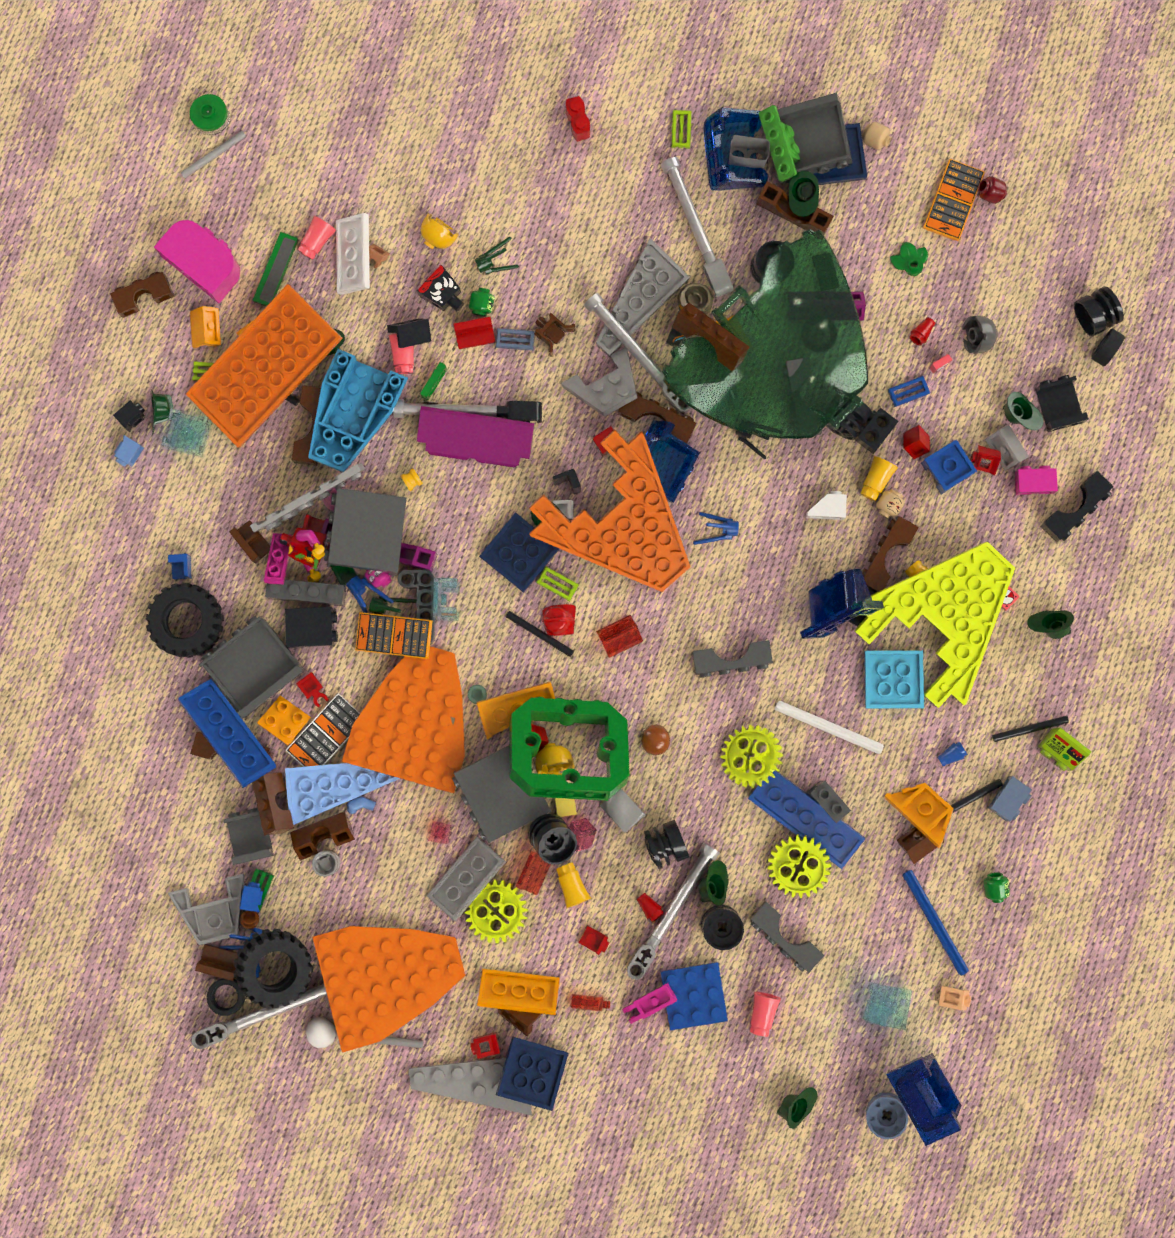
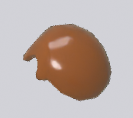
[641,724,670,756]

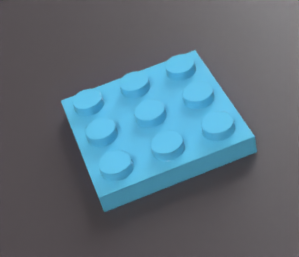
[864,650,924,709]

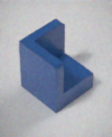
[168,554,192,580]

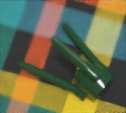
[475,237,519,275]
[369,596,417,615]

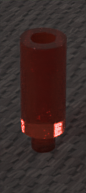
[571,994,610,1011]

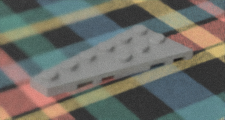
[596,238,690,357]
[250,463,366,532]
[409,1057,532,1115]

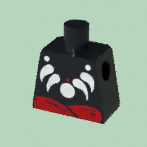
[417,265,464,312]

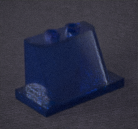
[645,420,700,503]
[800,569,884,639]
[886,1053,962,1146]

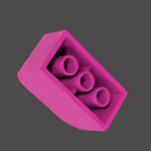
[154,220,240,303]

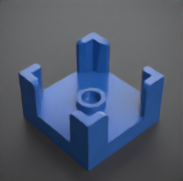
[921,439,977,495]

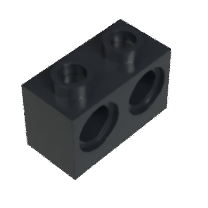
[855,408,899,454]

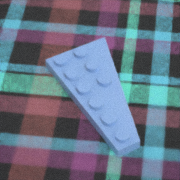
[285,763,400,825]

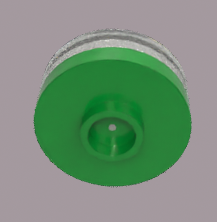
[190,94,230,135]

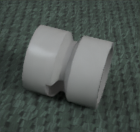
[312,850,341,877]

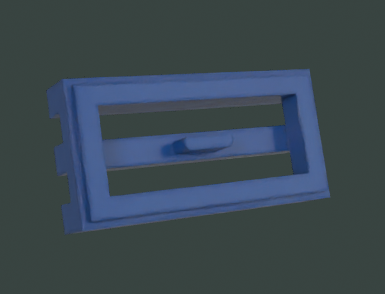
[888,376,930,407]

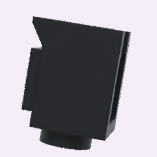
[113,400,145,432]

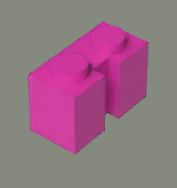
[1014,465,1058,495]

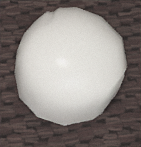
[305,1017,336,1048]

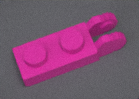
[622,983,678,1024]

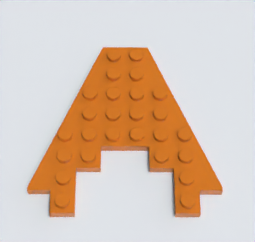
[529,429,690,592]

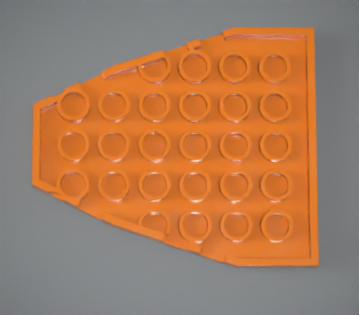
[342,646,465,794]
[312,926,465,1053]

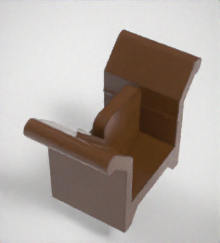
[534,313,576,357]

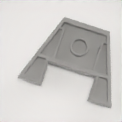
[561,347,637,417]
[168,874,245,945]

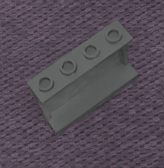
[775,92,852,184]
[324,488,407,576]
[199,616,305,719]
[452,745,551,843]

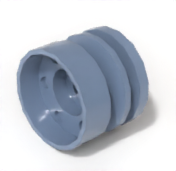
[866,1092,908,1139]

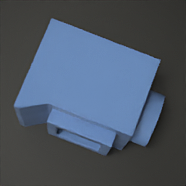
[114,435,144,467]

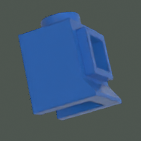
[239,882,263,912]

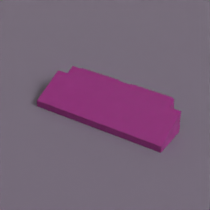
[417,406,535,468]

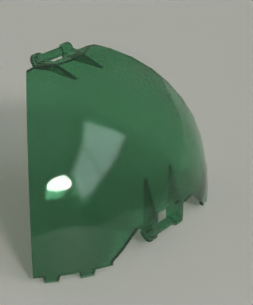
[662,229,868,439]

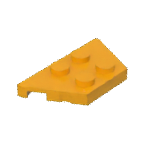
[885,783,953,848]

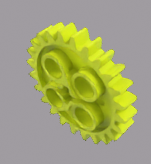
[720,725,783,788]
[768,834,831,898]
[465,880,528,944]

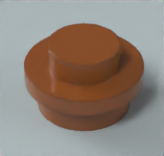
[240,910,259,929]

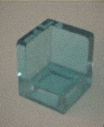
[862,1000,890,1027]

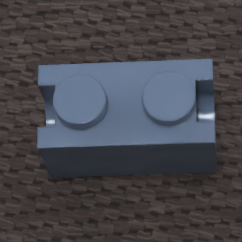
[988,776,1032,821]

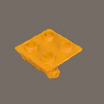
[257,695,311,745]

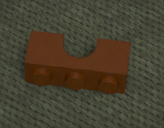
[110,272,175,318]
[252,772,294,836]
[290,811,355,861]

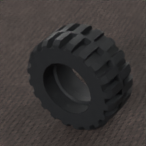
[146,583,224,658]
[234,929,313,1008]

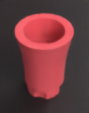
[297,216,337,260]
[389,334,414,374]
[750,991,781,1037]

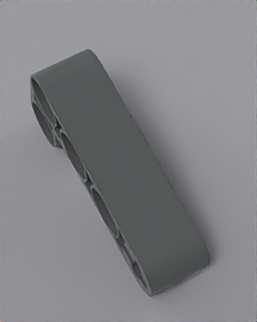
[397,570,435,645]

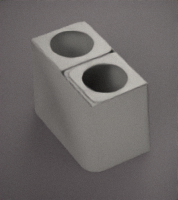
[728,135,770,169]
[600,789,646,833]

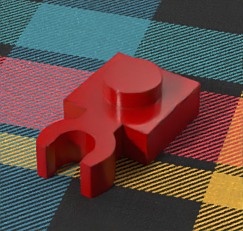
[296,672,329,708]

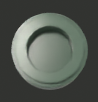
[468,685,487,704]

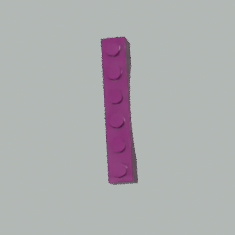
[321,518,438,572]

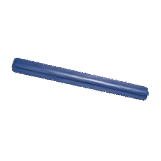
[903,870,969,976]

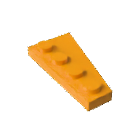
[476,681,555,740]

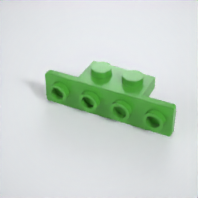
[759,105,800,182]

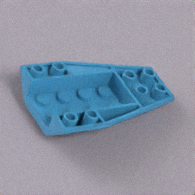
[308,349,408,472]

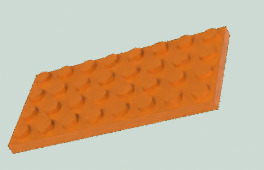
[186,284,343,448]

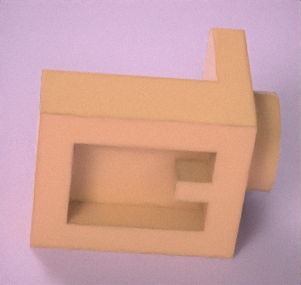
[939,986,971,1011]

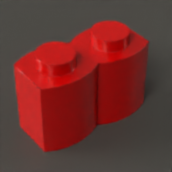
[566,96,590,142]

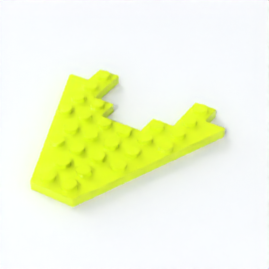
[854,542,1015,708]

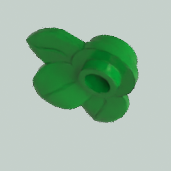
[890,242,928,276]

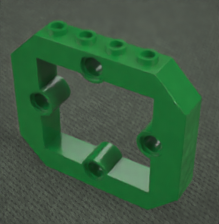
[509,697,630,801]

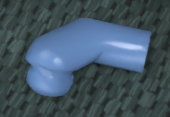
[347,796,376,814]

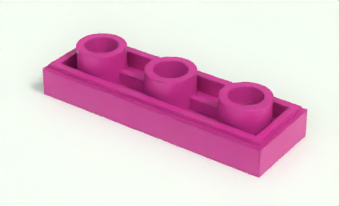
[264,533,292,585]

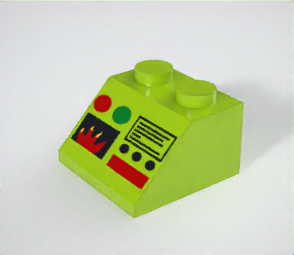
[1038,727,1091,771]

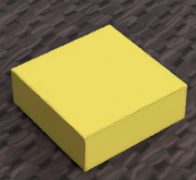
[555,798,577,817]

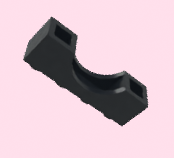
[1040,470,1114,542]

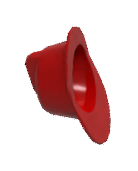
[542,604,576,636]

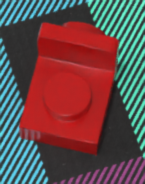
[579,926,610,955]

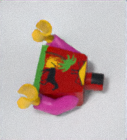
[280,528,327,583]

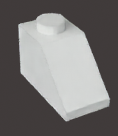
[806,491,847,520]

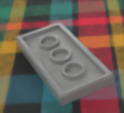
[427,837,506,922]

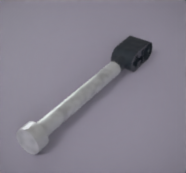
[393,399,543,423]

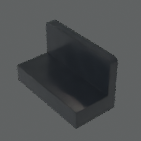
[387,318,431,348]
[552,468,581,495]

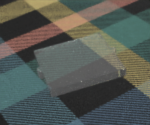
[346,203,382,237]

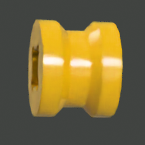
[400,468,423,491]

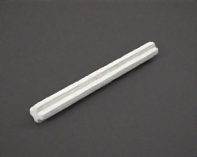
[775,701,884,754]

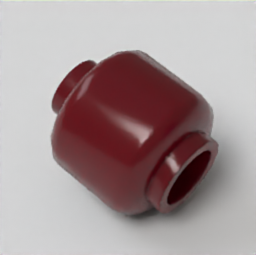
[978,176,1007,204]

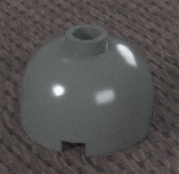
[962,316,998,354]

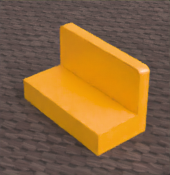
[190,306,221,348]

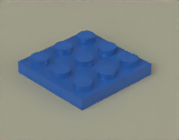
[660,962,728,1031]

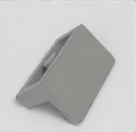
[985,425,1029,471]

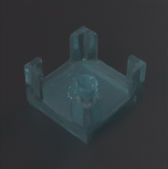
[161,408,212,457]
[433,578,460,621]
[864,981,912,1030]

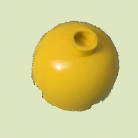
[420,213,459,249]
[535,743,575,775]

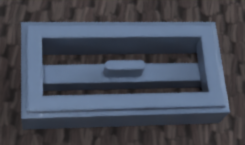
[496,328,535,351]

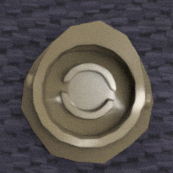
[677,283,714,314]

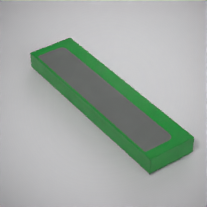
[253,232,299,307]

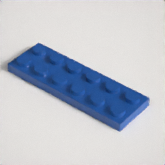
[178,679,276,788]
[748,771,865,869]

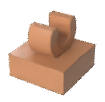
[369,244,390,269]

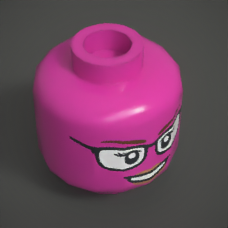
[365,569,392,588]

